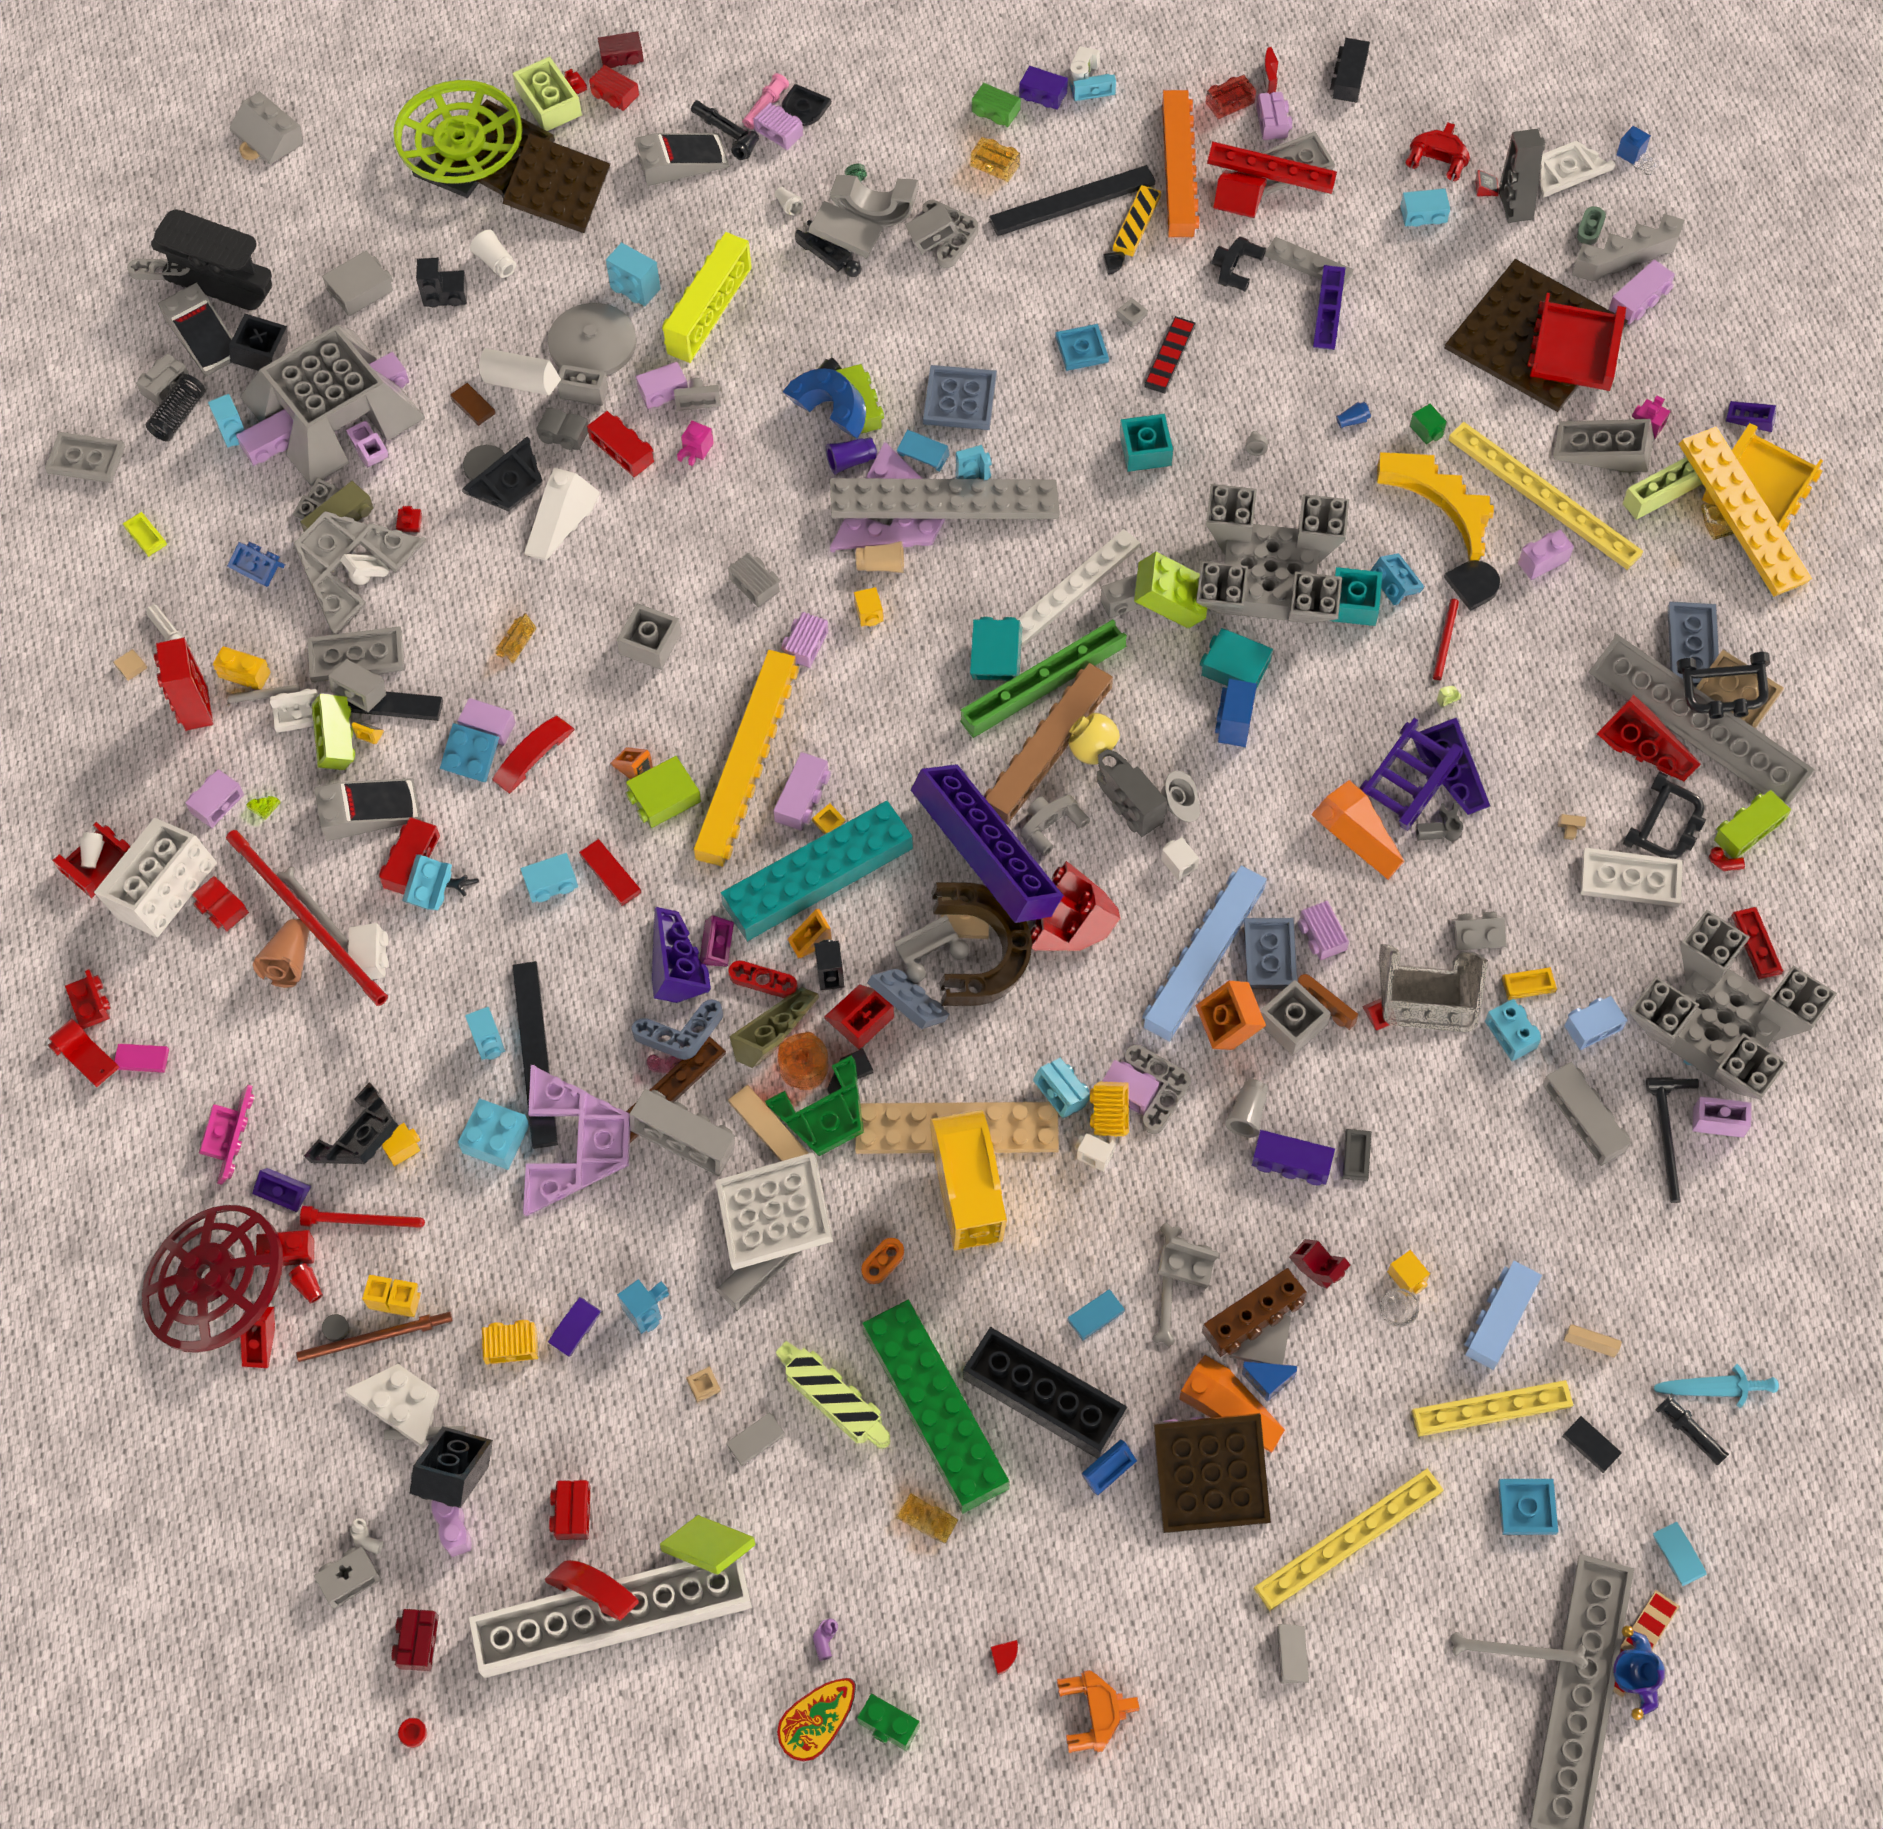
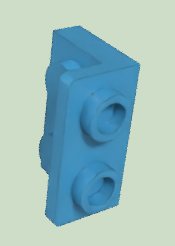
[1370,553,1425,605]

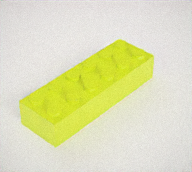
[662,232,752,363]

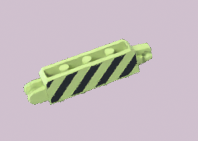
[776,1341,891,1449]

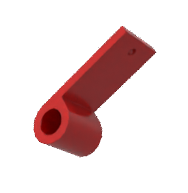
[47,1018,120,1088]

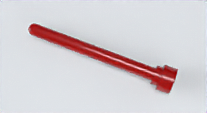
[300,1206,425,1228]

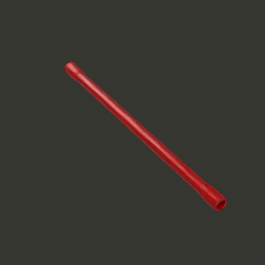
[226,830,388,1006]

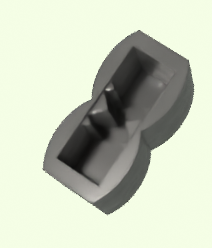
[536,408,589,450]

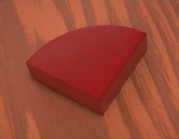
[990,1640,1018,1676]

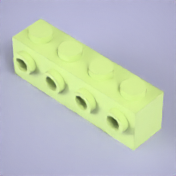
[1623,457,1703,520]

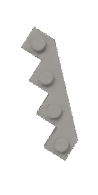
[1572,214,1685,282]

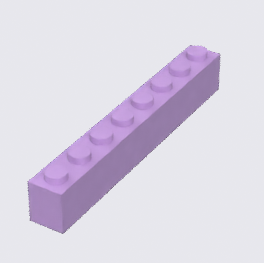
[236,352,409,466]

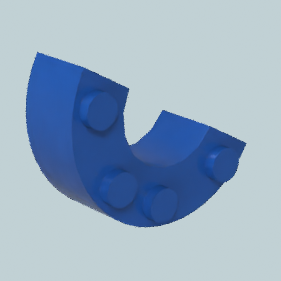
[783,368,866,439]

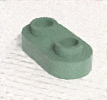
[1577,206,1606,245]

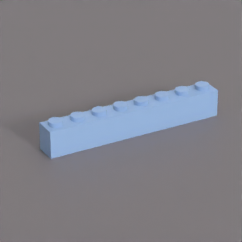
[1142,865,1267,1042]

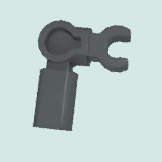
[1416,802,1463,841]

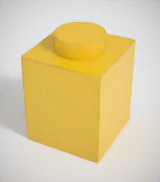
[854,587,884,627]
[381,1123,421,1167]
[1387,1250,1430,1296]

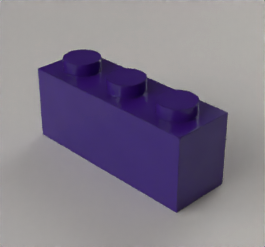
[1251,1129,1335,1186]

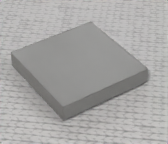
[1230,1315,1291,1365]

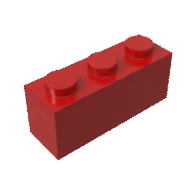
[587,411,654,478]
[379,817,440,895]

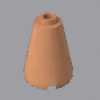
[253,919,310,988]

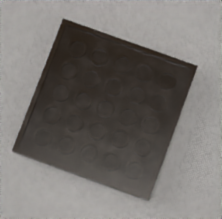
[1444,259,1628,412]

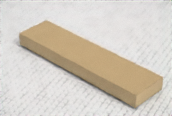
[728,1085,809,1161]

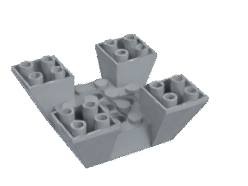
[240,325,425,486]
[1196,484,1349,624]
[1629,910,1837,1100]

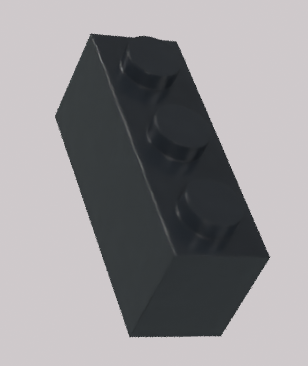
[1330,38,1370,103]

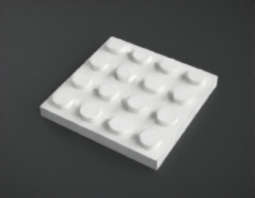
[716,1152,833,1270]

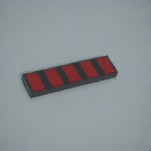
[1145,316,1196,394]

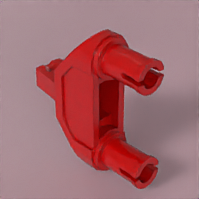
[1405,122,1470,181]

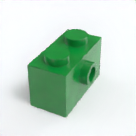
[857,1693,920,1752]

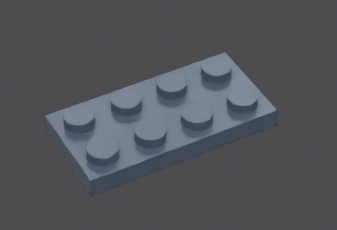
[1667,601,1719,688]

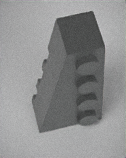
[1498,129,1545,223]

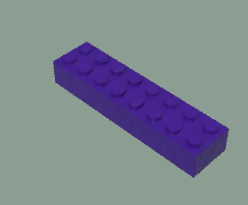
[910,764,1064,923]

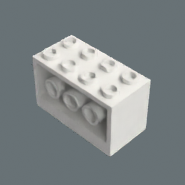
[94,817,217,938]

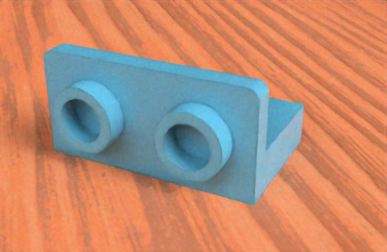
[955,445,992,480]
[402,855,452,911]

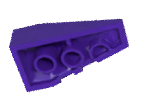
[1413,717,1491,815]
[652,907,711,1003]

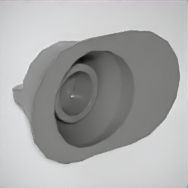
[1161,771,1200,822]

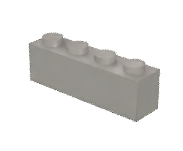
[1542,1062,1631,1166]

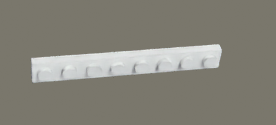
[1017,529,1140,648]

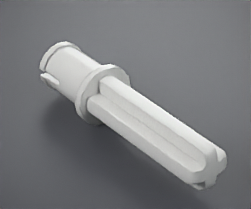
[146,604,192,652]

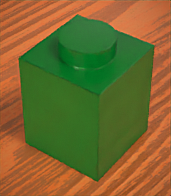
[1410,403,1447,444]

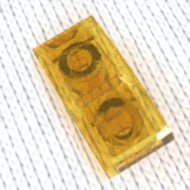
[896,1493,958,1544]

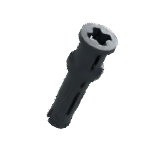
[1655,1393,1729,1466]

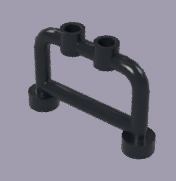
[1676,652,1770,719]
[1623,771,1707,859]

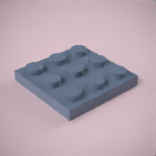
[923,365,997,430]

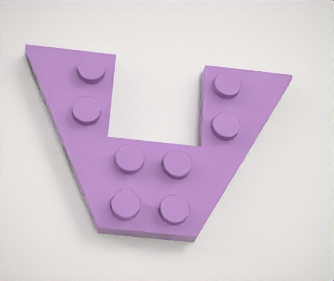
[830,442,945,552]
[523,1065,630,1216]

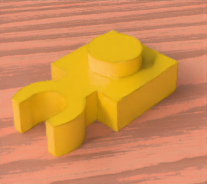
[811,803,846,835]

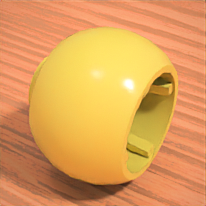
[1068,713,1120,765]

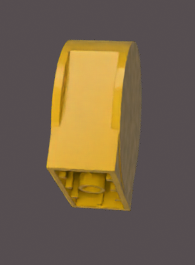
[930,1109,1007,1251]

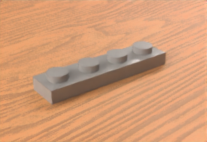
[1265,236,1354,289]

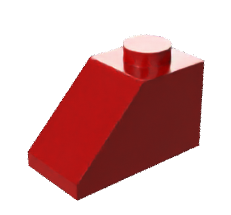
[240,1306,275,1368]

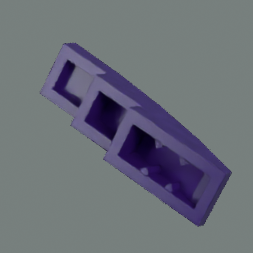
[1313,265,1346,350]

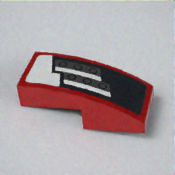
[1263,47,1278,94]

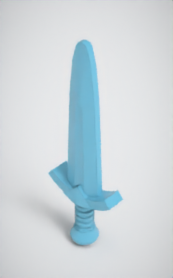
[1654,1364,1779,1408]

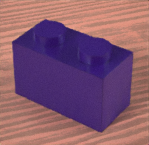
[1019,65,1068,110]

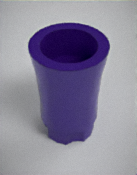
[826,437,877,475]

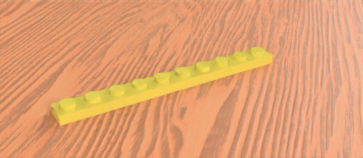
[1448,422,1643,570]

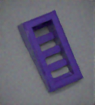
[1726,401,1776,432]

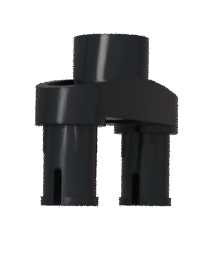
[1212,236,1267,292]

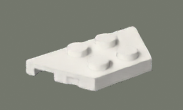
[1539,141,1615,198]
[345,1364,440,1449]

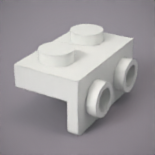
[269,689,319,733]

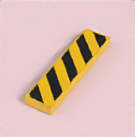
[1113,185,1162,257]

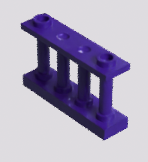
[1360,718,1463,831]

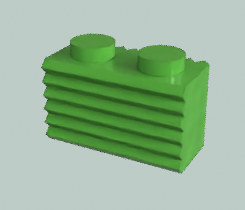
[972,82,1021,127]

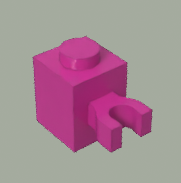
[1632,395,1671,439]
[677,421,714,466]

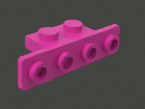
[199,1085,254,1185]

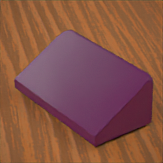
[699,915,734,967]

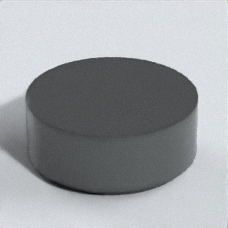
[322,1314,350,1342]

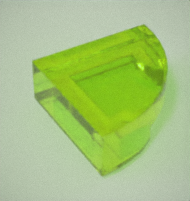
[246,796,281,820]

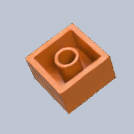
[1195,980,1266,1050]

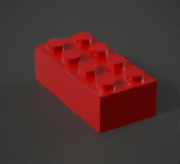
[154,637,214,731]

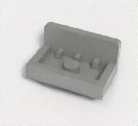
[1451,912,1506,950]

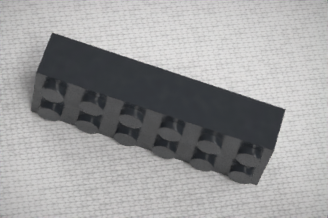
[963,1327,1128,1459]

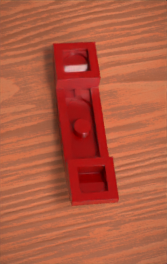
[492,716,575,794]
[545,1560,639,1621]

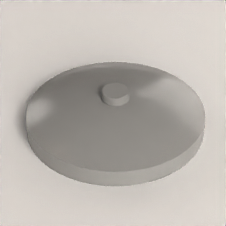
[548,303,636,376]

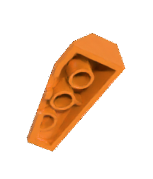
[1311,780,1405,880]
[1179,1355,1285,1453]

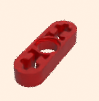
[728,960,798,998]

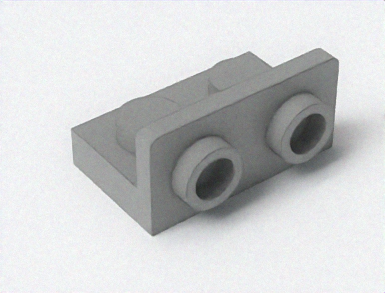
[1157,1237,1219,1289]

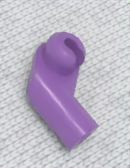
[813,1618,838,1661]

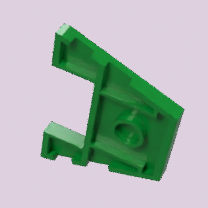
[765,1055,864,1156]

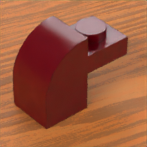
[1289,1239,1351,1289]

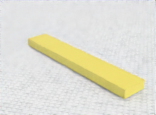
[1411,1380,1574,1437]

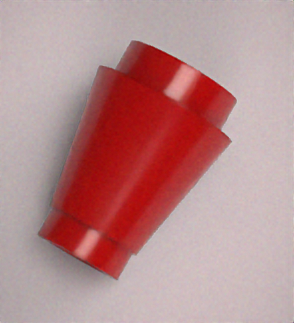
[288,1263,323,1304]

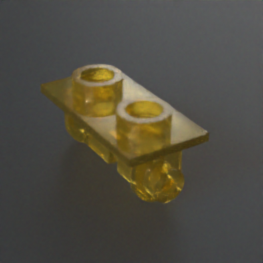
[496,613,537,664]

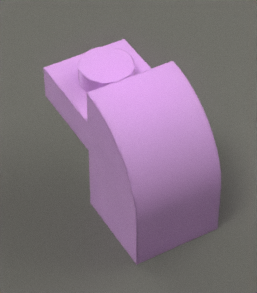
[346,420,388,468]

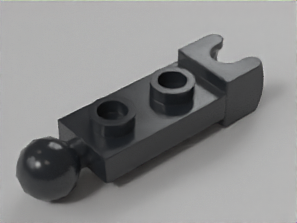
[795,220,862,277]

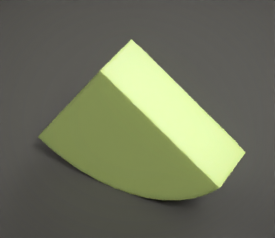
[1437,686,1461,707]

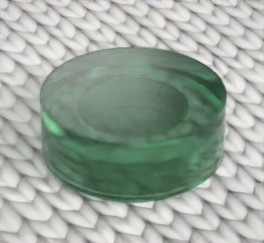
[845,163,867,182]

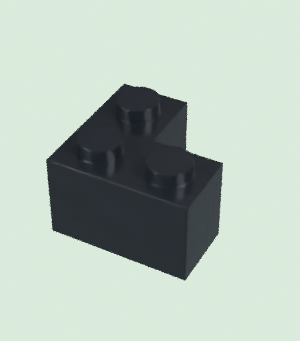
[416,257,467,308]

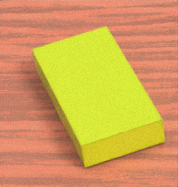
[122,512,167,557]

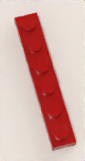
[1207,141,1337,194]

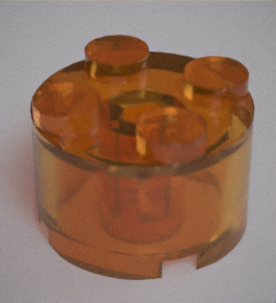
[777,1032,829,1090]

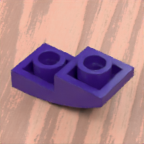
[548,1297,602,1357]

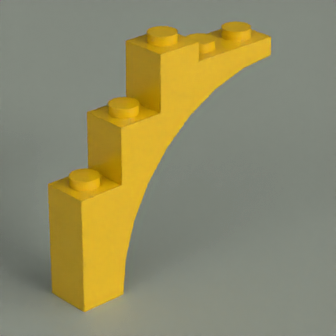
[1377,452,1494,561]

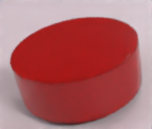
[398,1718,427,1748]

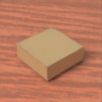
[113,649,147,681]
[686,1366,721,1403]

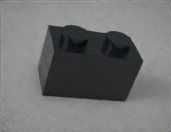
[814,939,845,991]

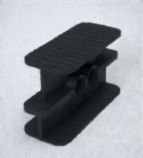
[151,209,272,310]

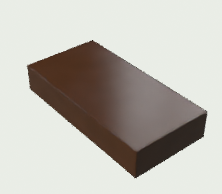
[450,383,496,426]

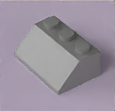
[229,91,303,165]

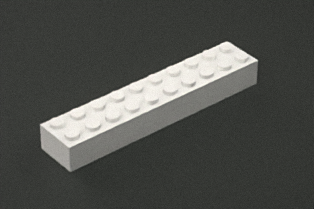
[469,1557,752,1678]

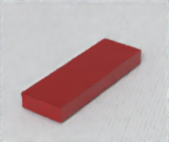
[579,839,642,906]
[1732,907,1783,980]

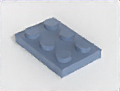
[1244,918,1297,989]
[867,968,950,1029]

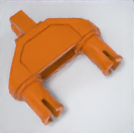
[1057,1670,1140,1753]

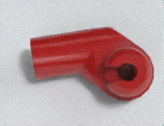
[1709,847,1745,871]

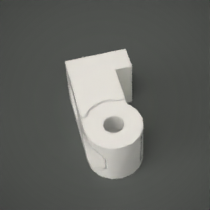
[1070,46,1100,85]

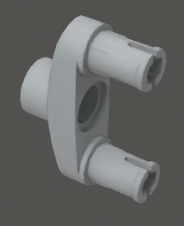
[1020,795,1090,856]

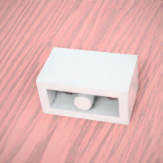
[348,923,389,979]

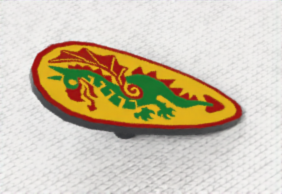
[777,1678,856,1762]

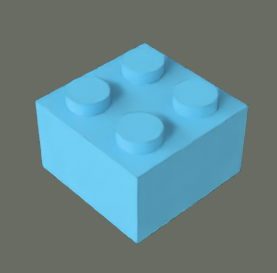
[606,242,661,306]
[458,1098,529,1170]

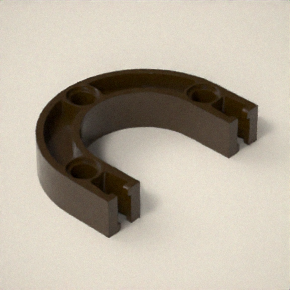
[931,882,1032,1006]

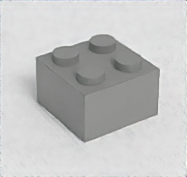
[617,603,682,670]
[1260,980,1331,1056]

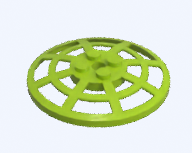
[393,80,522,183]

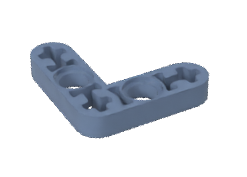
[631,999,723,1060]

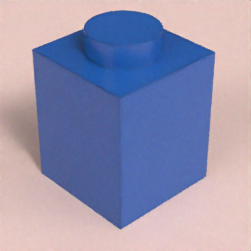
[1616,126,1651,165]

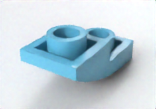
[1653,1522,1707,1587]

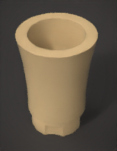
[856,541,904,573]

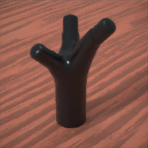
[446,875,479,897]

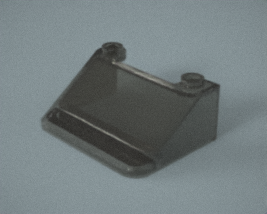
[1379,944,1488,1032]

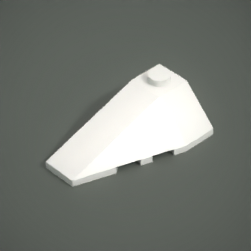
[524,468,600,561]

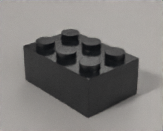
[409,1426,493,1508]

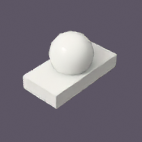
[340,554,390,585]

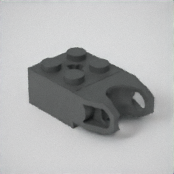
[1097,749,1167,838]

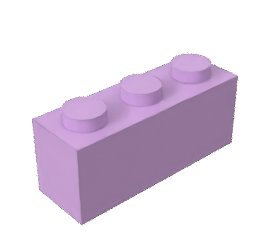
[1608,259,1675,325]
[774,752,831,831]

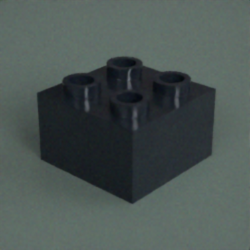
[229,313,288,371]

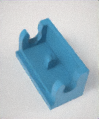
[897,429,950,472]

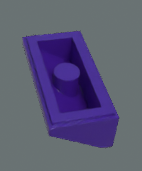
[252,1168,311,1212]

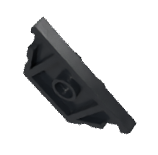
[462,436,543,512]

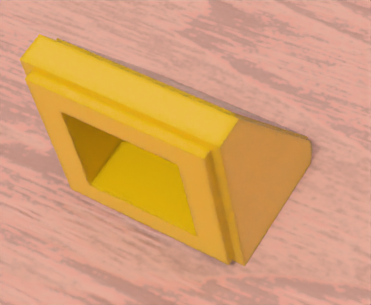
[352,722,384,744]

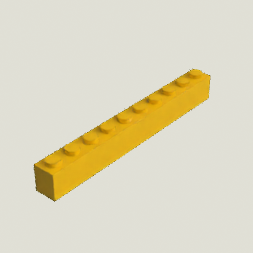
[694,649,799,867]

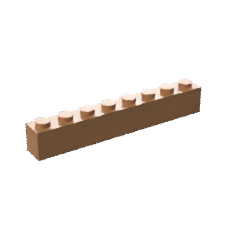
[984,663,1113,825]

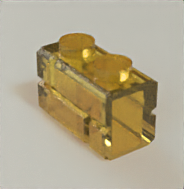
[971,137,1020,182]

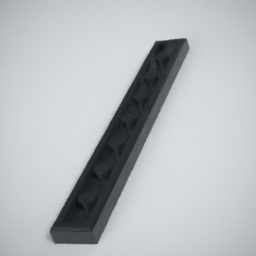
[989,165,1156,236]
[512,961,558,1149]

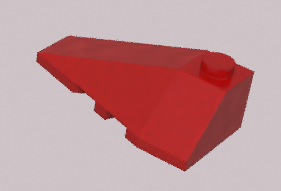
[1597,694,1701,782]

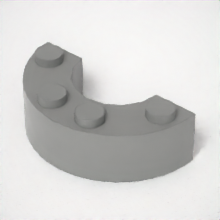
[830,175,919,227]

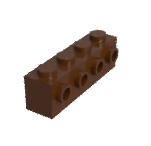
[1202,1268,1307,1357]

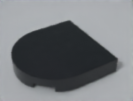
[782,84,832,126]
[1444,561,1500,611]

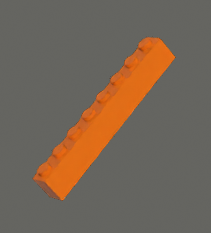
[1162,90,1199,237]

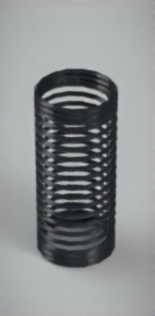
[145,374,206,442]

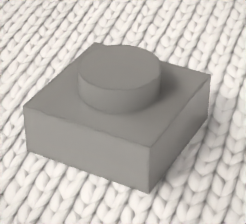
[1116,298,1148,328]

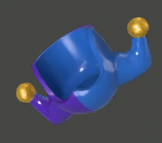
[1613,1626,1665,1720]

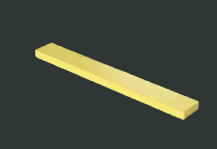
[1253,1468,1444,1611]

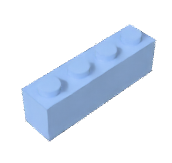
[1464,1261,1542,1370]

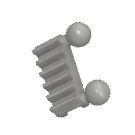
[894,915,969,983]

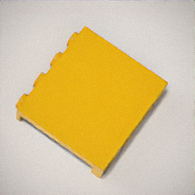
[1702,423,1823,533]

